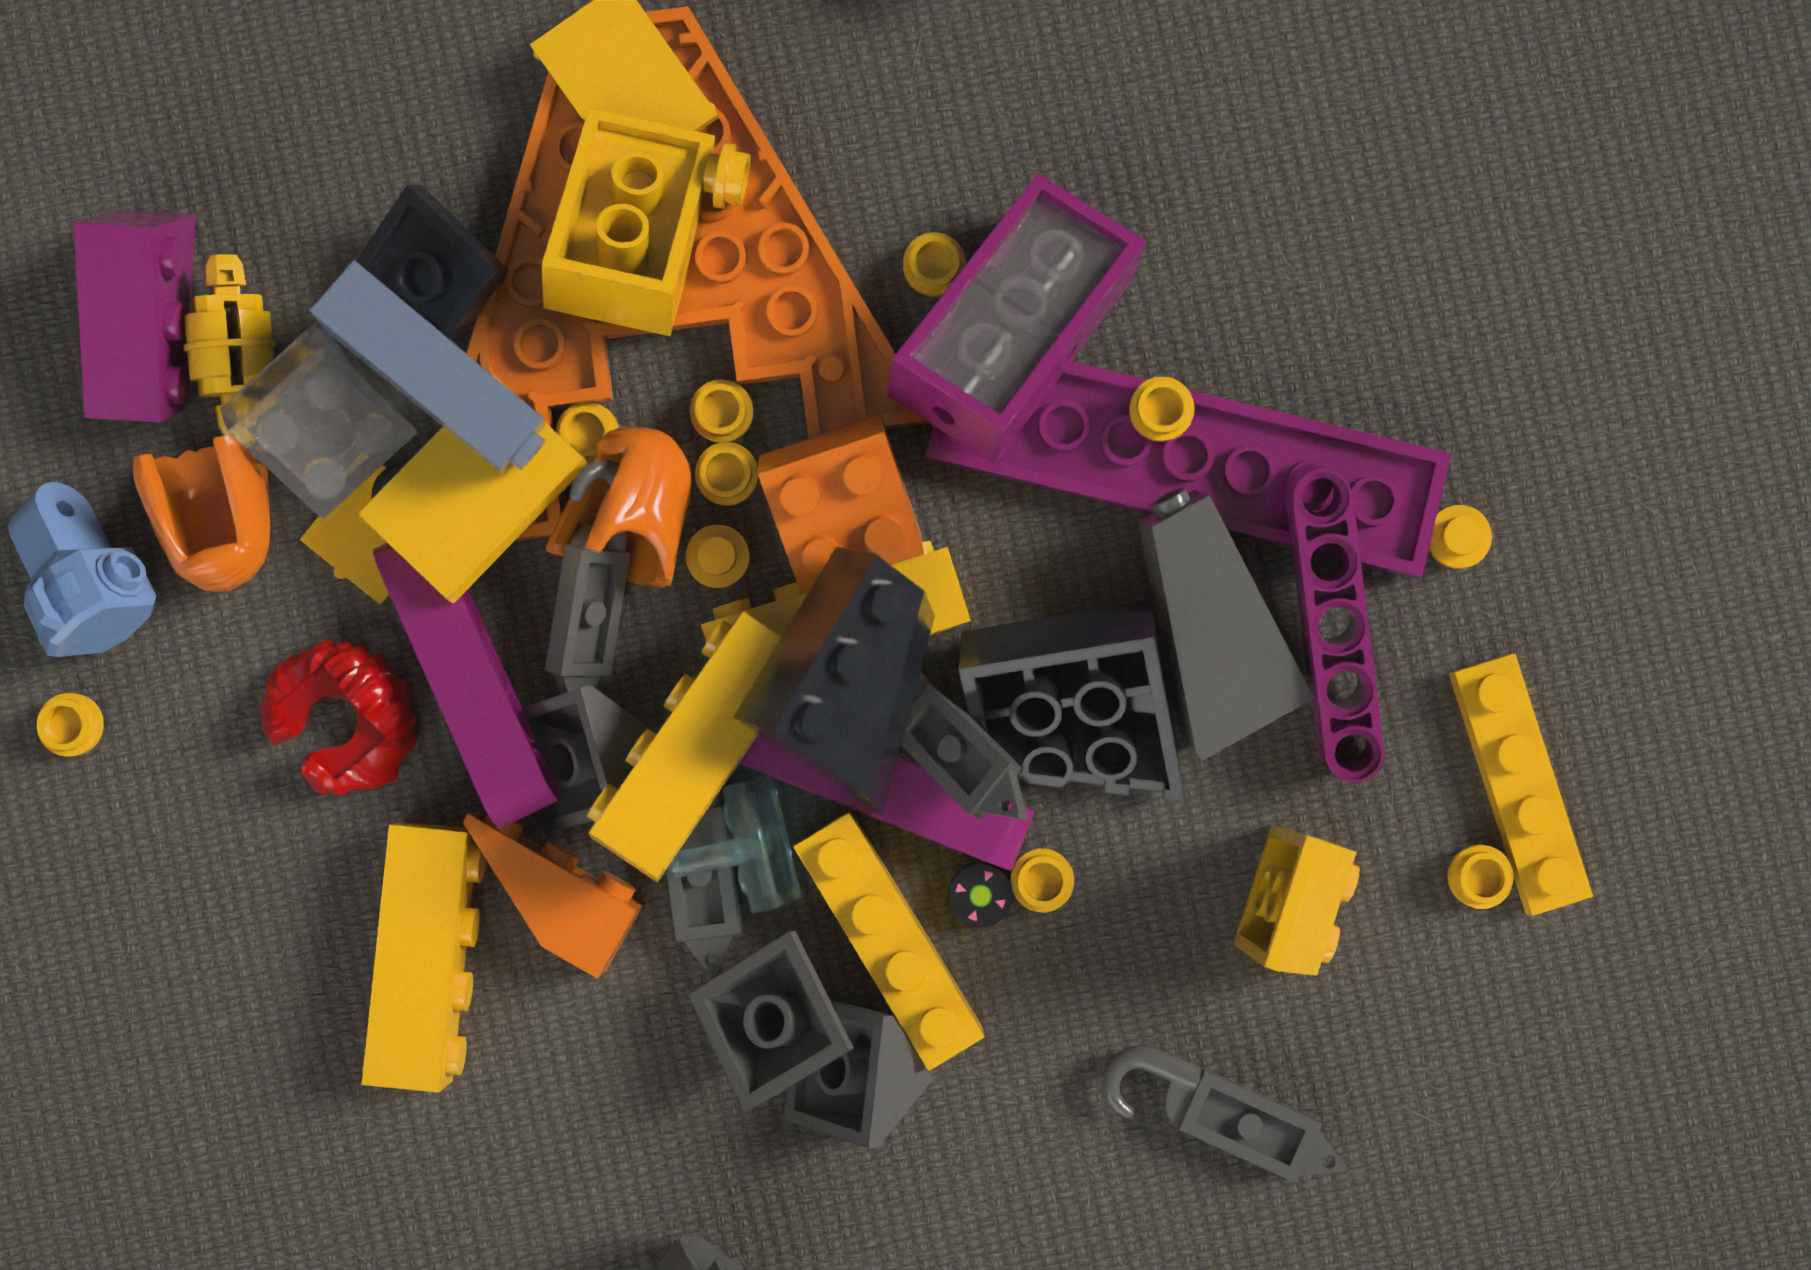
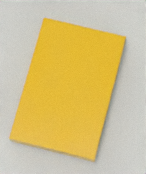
[358,375,588,604]

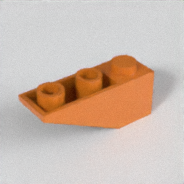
[463,811,644,979]

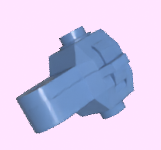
[8,482,156,657]

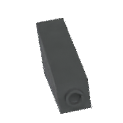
[1138,487,1314,761]

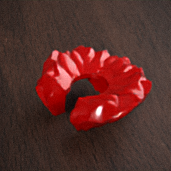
[259,640,417,796]

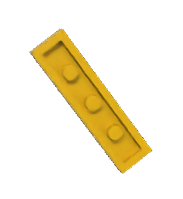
[1449,653,1593,916]

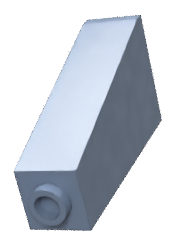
[310,260,546,475]

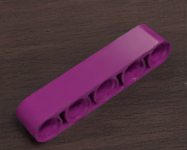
[1285,464,1384,783]
[373,543,560,829]
[739,735,1035,870]

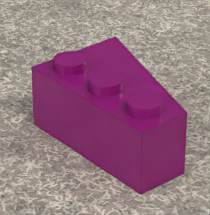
[73,210,196,422]

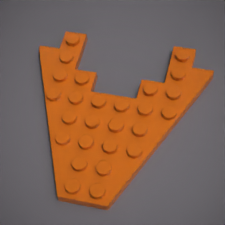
[467,6,929,541]

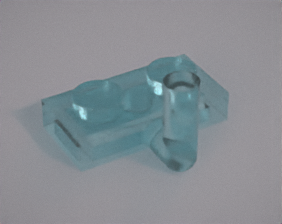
[670,775,802,913]

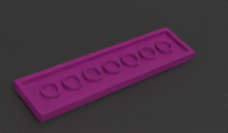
[925,361,1451,578]

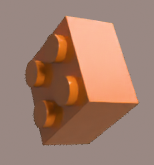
[758,415,925,594]

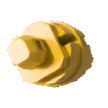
[183,254,277,437]

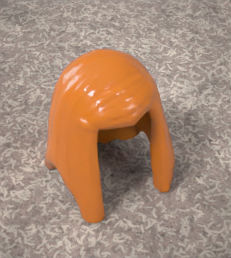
[546,426,691,588]
[133,435,270,592]

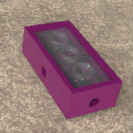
[887,173,1146,465]

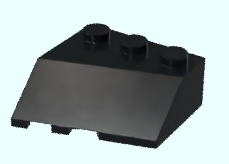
[733,546,935,815]
[958,600,1186,802]

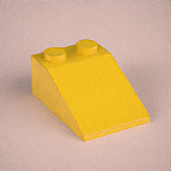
[542,107,715,337]
[1233,824,1360,976]

